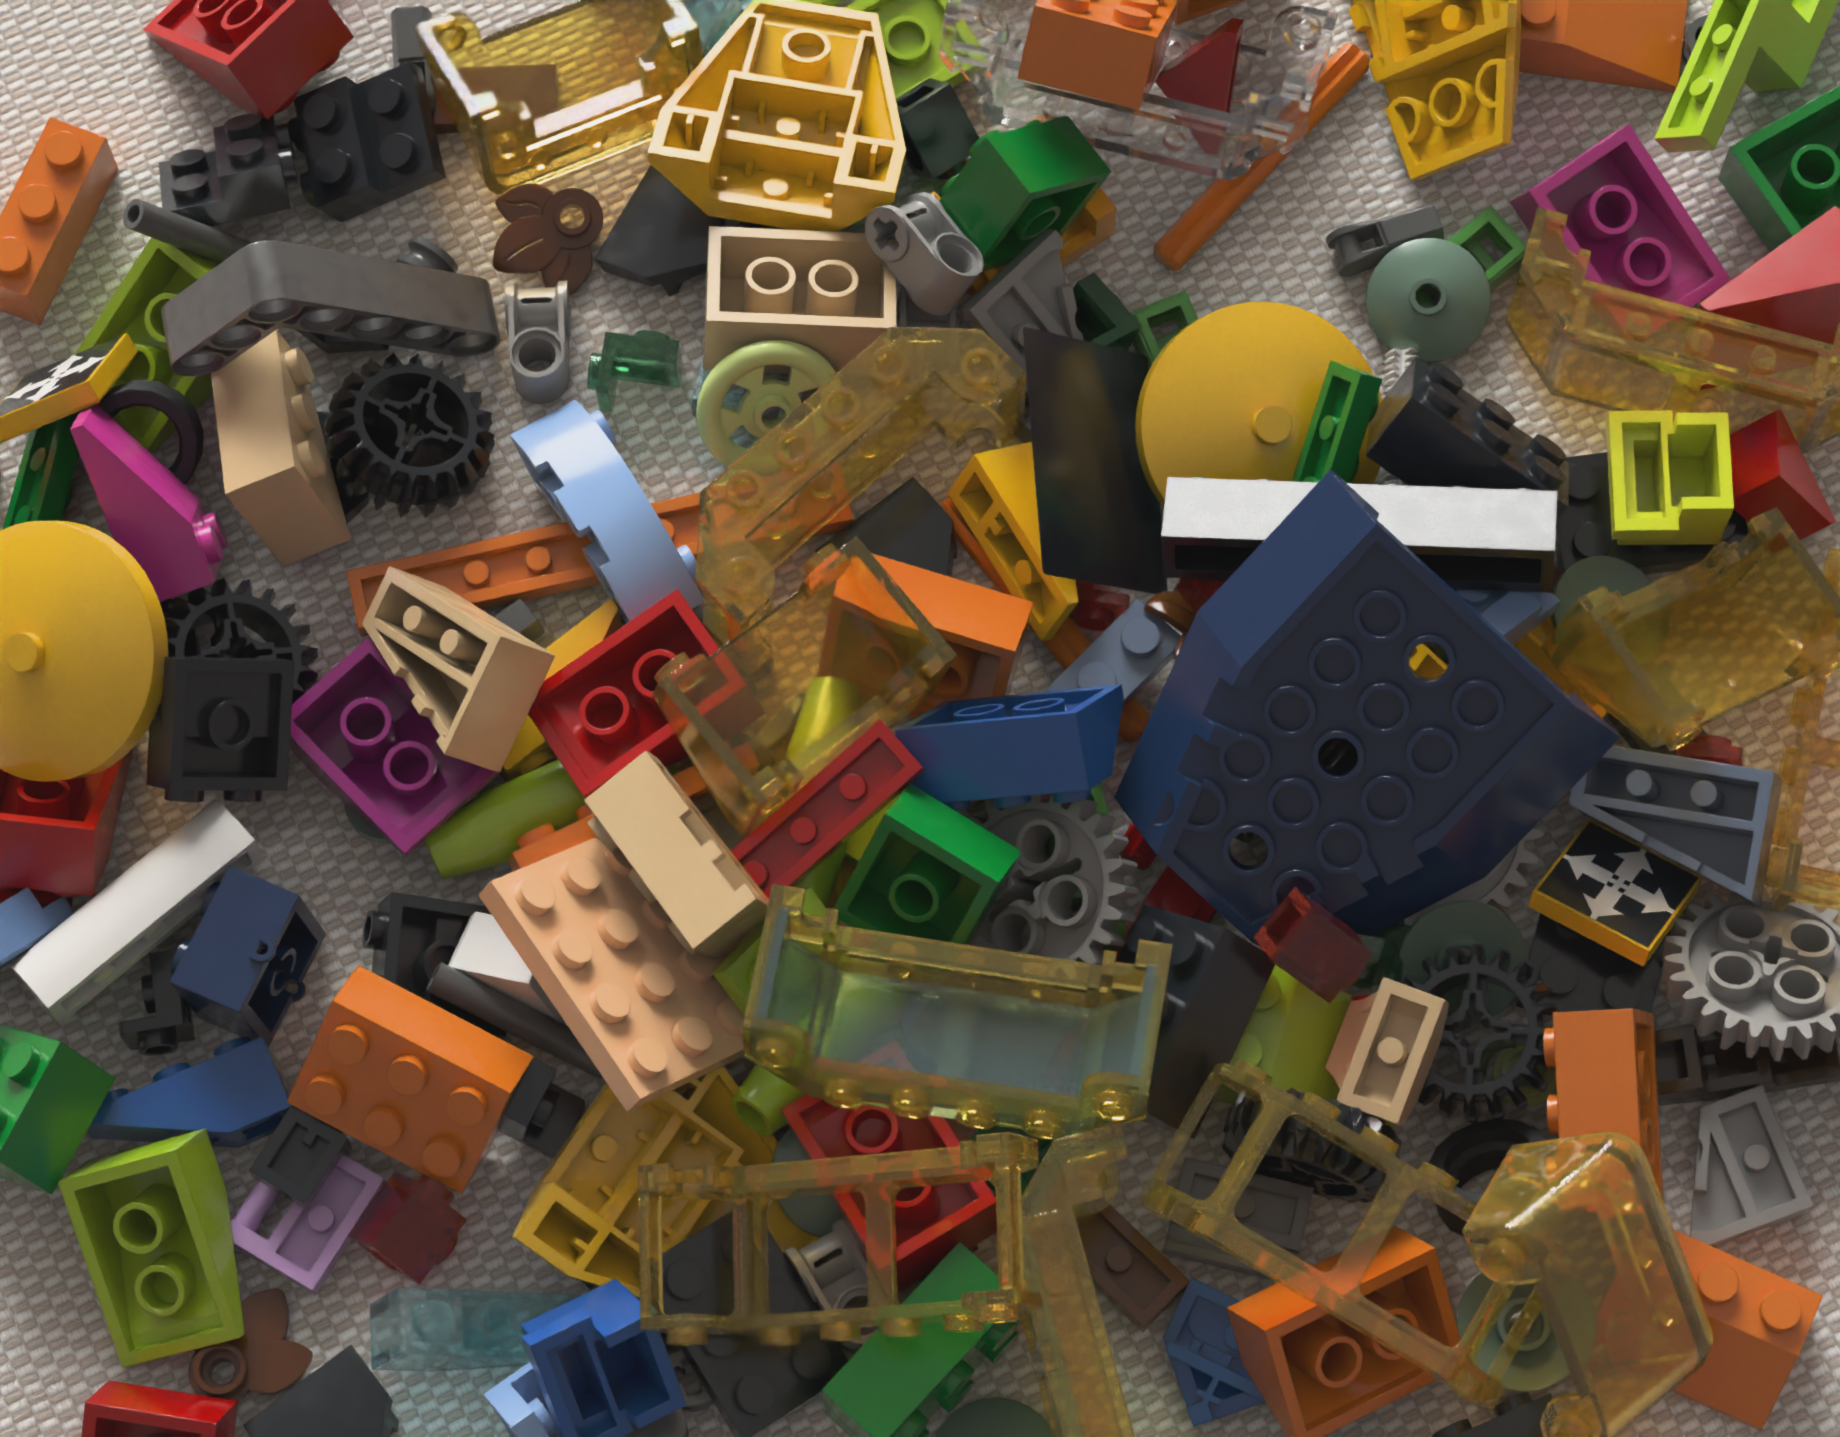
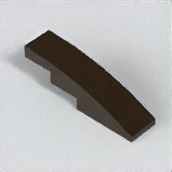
[1655,1024,1840,1106]

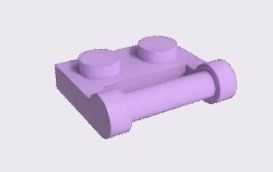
[230,1155,387,1296]

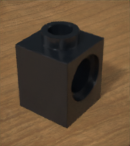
[896,78,979,180]

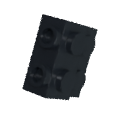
[288,61,446,222]
[159,114,299,226]
[146,657,294,802]
[362,892,507,1039]

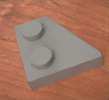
[961,228,1084,382]
[1690,1085,1813,1247]

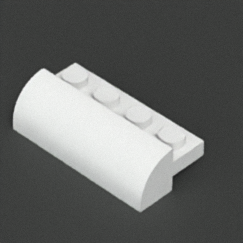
[10,799,264,1025]

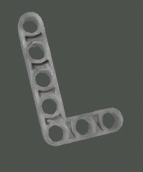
[161,240,500,376]

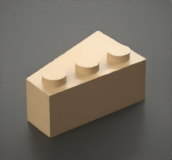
[211,330,351,567]
[362,566,555,773]
[584,750,777,960]

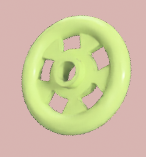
[696,340,845,477]

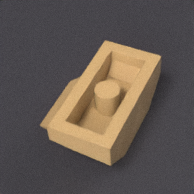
[1325,977,1449,1127]

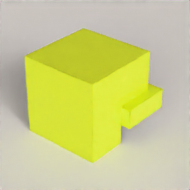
[1605,410,1734,545]

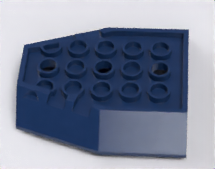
[1114,469,1621,971]

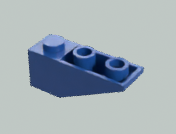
[87,1037,291,1148]

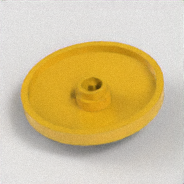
[1135,302,1382,508]
[0,521,168,782]

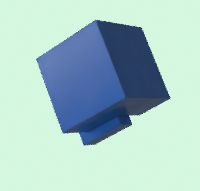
[520,1279,687,1437]

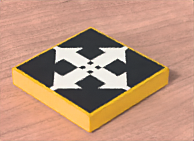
[0,333,138,443]
[1528,819,1703,967]

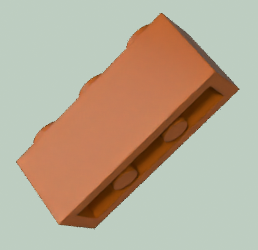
[0,117,118,325]

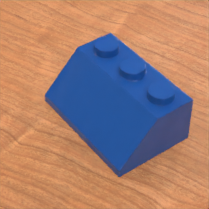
[895,684,1124,811]

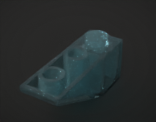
[370,1288,583,1372]

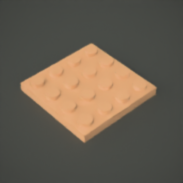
[478,837,776,1112]

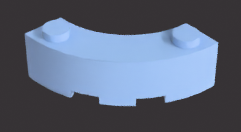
[510,400,705,625]

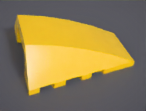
[1348,0,1521,181]

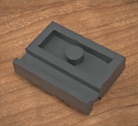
[1163,1157,1314,1282]

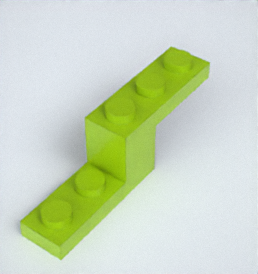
[1654,0,1839,153]

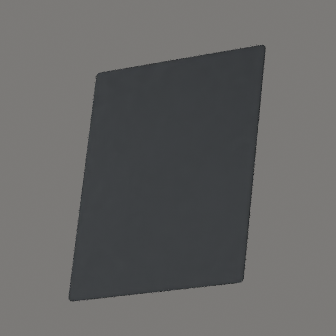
[1023,327,1168,594]

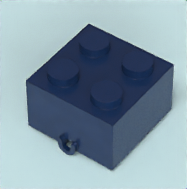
[170,866,326,1047]

